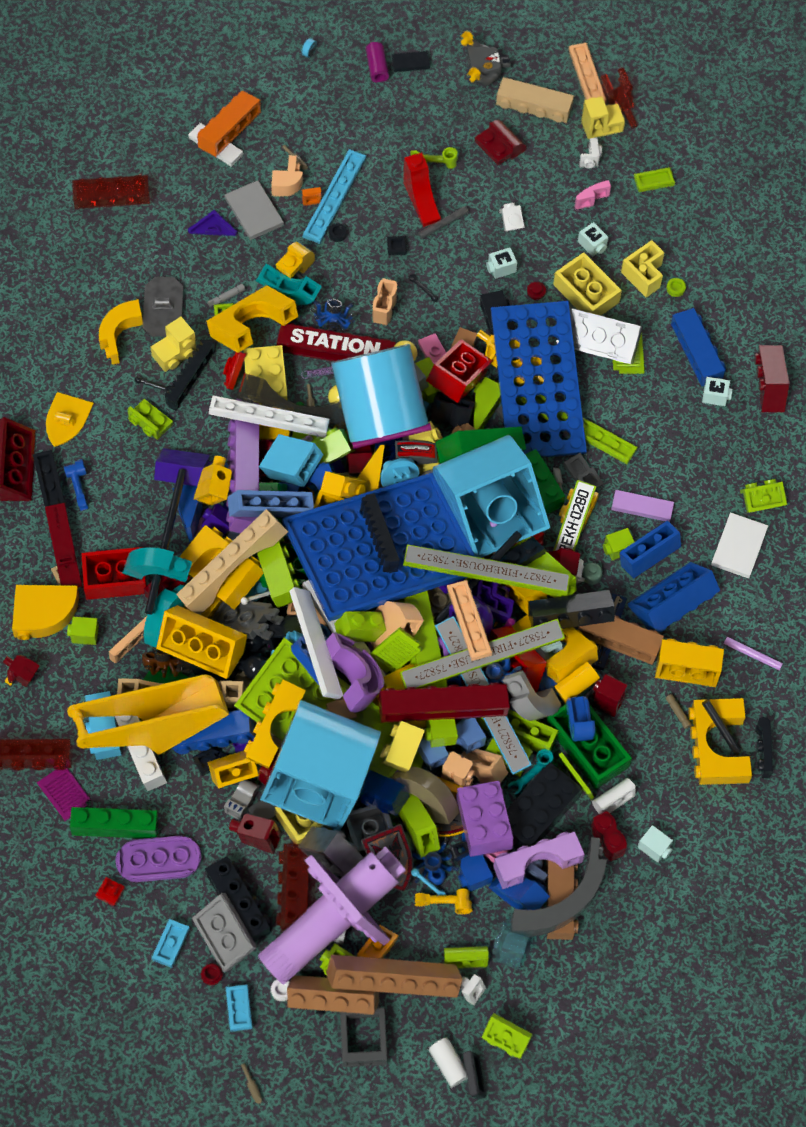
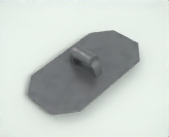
[143,277,183,337]

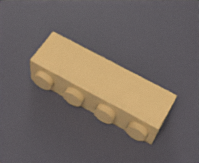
[496,77,574,123]

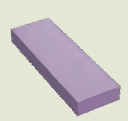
[611,490,674,522]

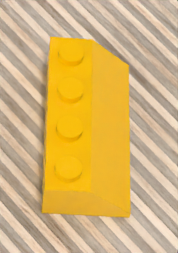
[156,605,248,679]

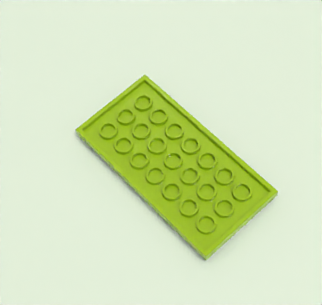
[234,638,399,806]

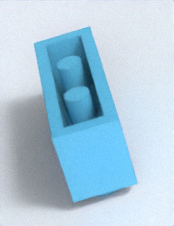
[85,691,121,760]

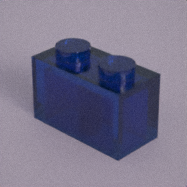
[359,770,410,816]

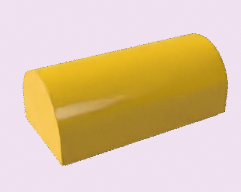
[554,662,600,703]

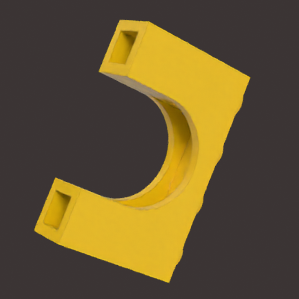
[206,285,298,353]
[180,525,264,610]
[512,614,598,684]
[688,698,752,785]

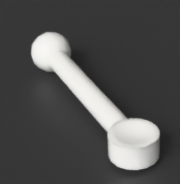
[241,591,270,605]

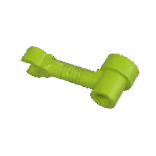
[410,147,458,169]

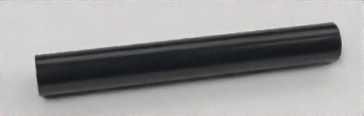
[702,699,741,755]

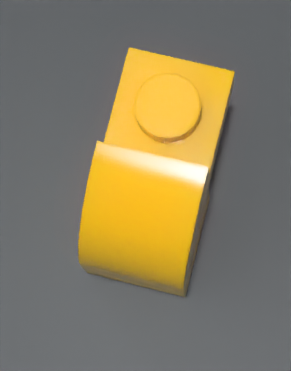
[276,242,315,279]

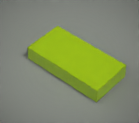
[634,167,675,192]

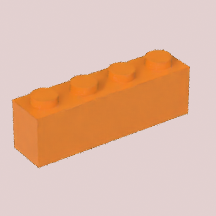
[197,90,261,157]

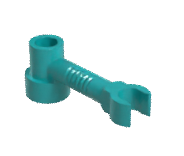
[508,749,554,797]

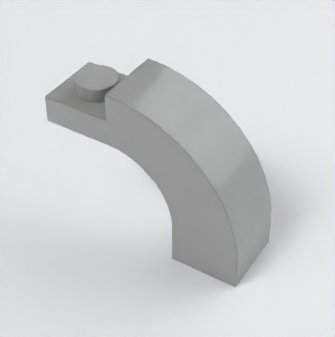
[503,671,561,721]

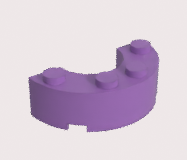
[326,632,384,713]

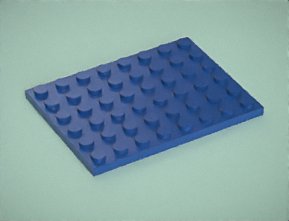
[282,473,475,622]

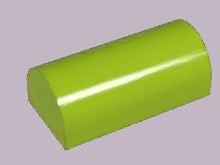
[444,946,489,968]

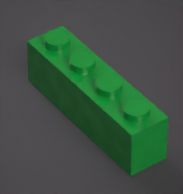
[70,807,159,839]

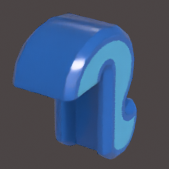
[566,696,595,742]

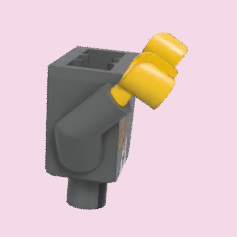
[461,31,510,86]

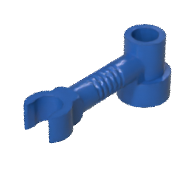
[64,459,88,511]

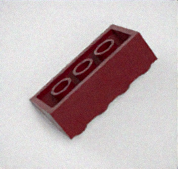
[0,417,35,501]

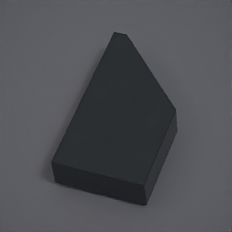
[192,748,229,776]

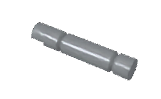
[207,284,245,306]

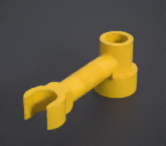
[415,889,472,914]

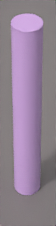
[724,637,783,671]

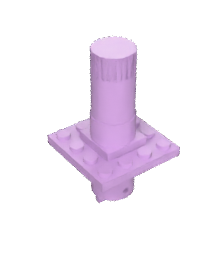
[258,847,406,985]

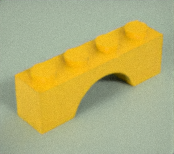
[244,680,306,769]

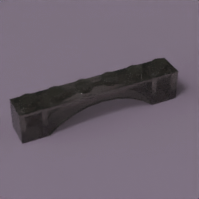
[238,373,347,431]

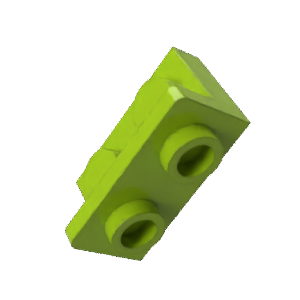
[127,399,173,440]
[740,479,787,513]
[481,1013,533,1059]

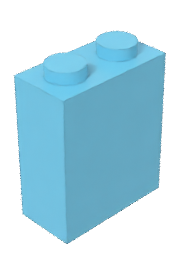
[259,434,324,487]

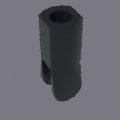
[447,840,470,862]

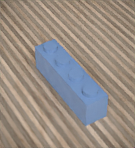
[228,490,314,518]

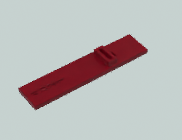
[45,503,82,587]

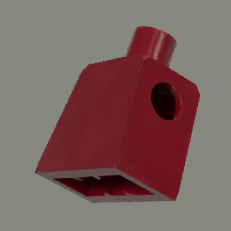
[229,814,282,854]

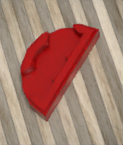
[223,352,246,390]

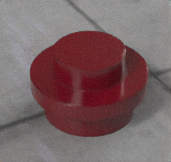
[527,282,546,300]
[201,963,223,986]

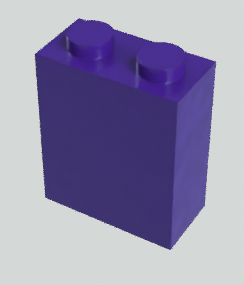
[154,448,213,486]

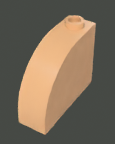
[371,601,424,649]

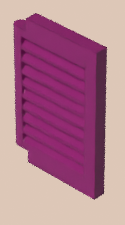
[37,767,91,822]

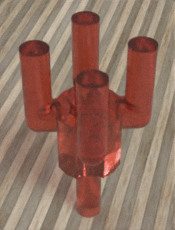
[601,68,638,129]

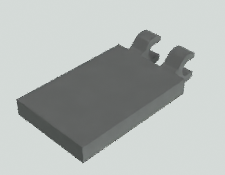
[210,601,284,640]

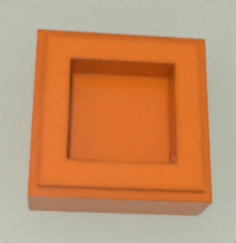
[302,187,321,206]

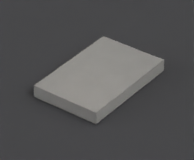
[224,180,284,240]
[192,893,257,972]

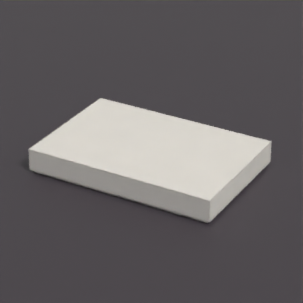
[711,512,768,579]

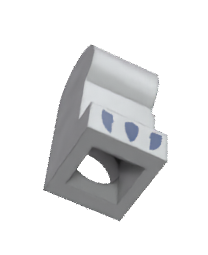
[224,780,260,821]

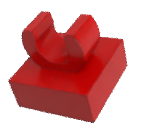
[95,877,125,907]

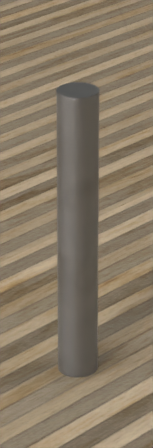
[418,206,468,239]

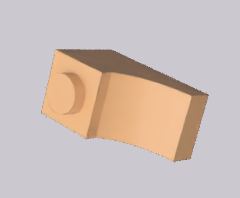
[461,749,508,784]

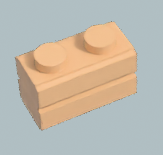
[441,752,475,787]

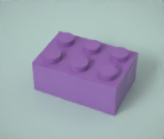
[457,781,513,857]

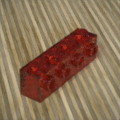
[72,175,150,209]
[0,739,73,771]
[276,844,309,933]

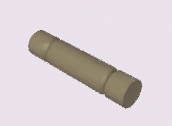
[665,694,692,729]

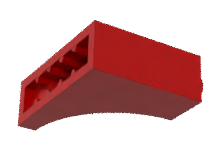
[403,152,441,227]

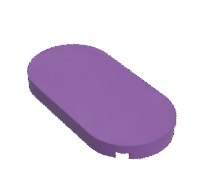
[116,836,201,882]

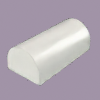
[592,778,636,814]
[429,1038,467,1088]

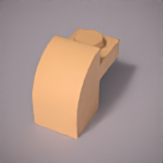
[272,155,303,196]

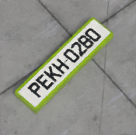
[553,480,596,552]

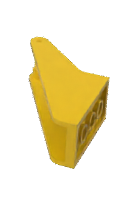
[67,675,229,755]

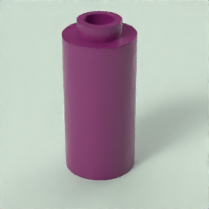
[366,42,389,83]

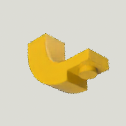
[99,300,143,365]

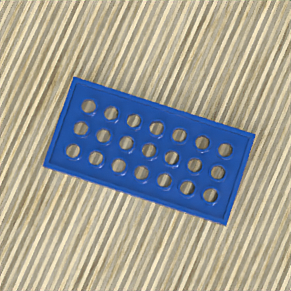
[490,301,587,458]

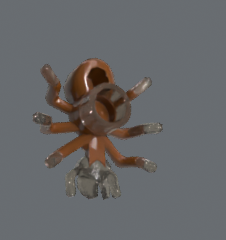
[142,647,191,678]

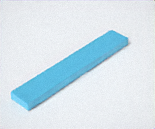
[303,149,366,244]

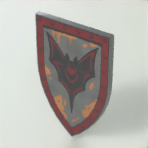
[361,824,413,892]

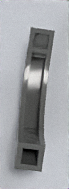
[509,837,607,937]

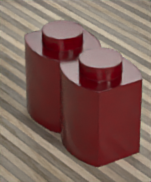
[591,811,627,861]

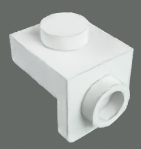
[579,138,602,168]
[499,203,524,231]

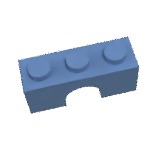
[418,718,486,772]

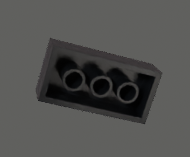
[506,762,582,849]

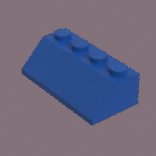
[627,562,720,632]

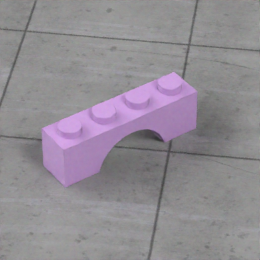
[493,832,584,889]

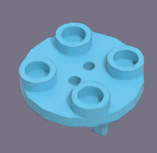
[380,458,419,487]

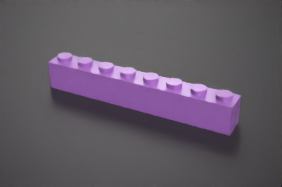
[226,398,259,533]

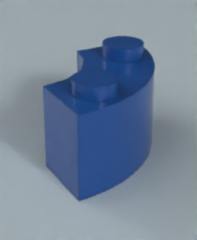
[489,877,550,910]

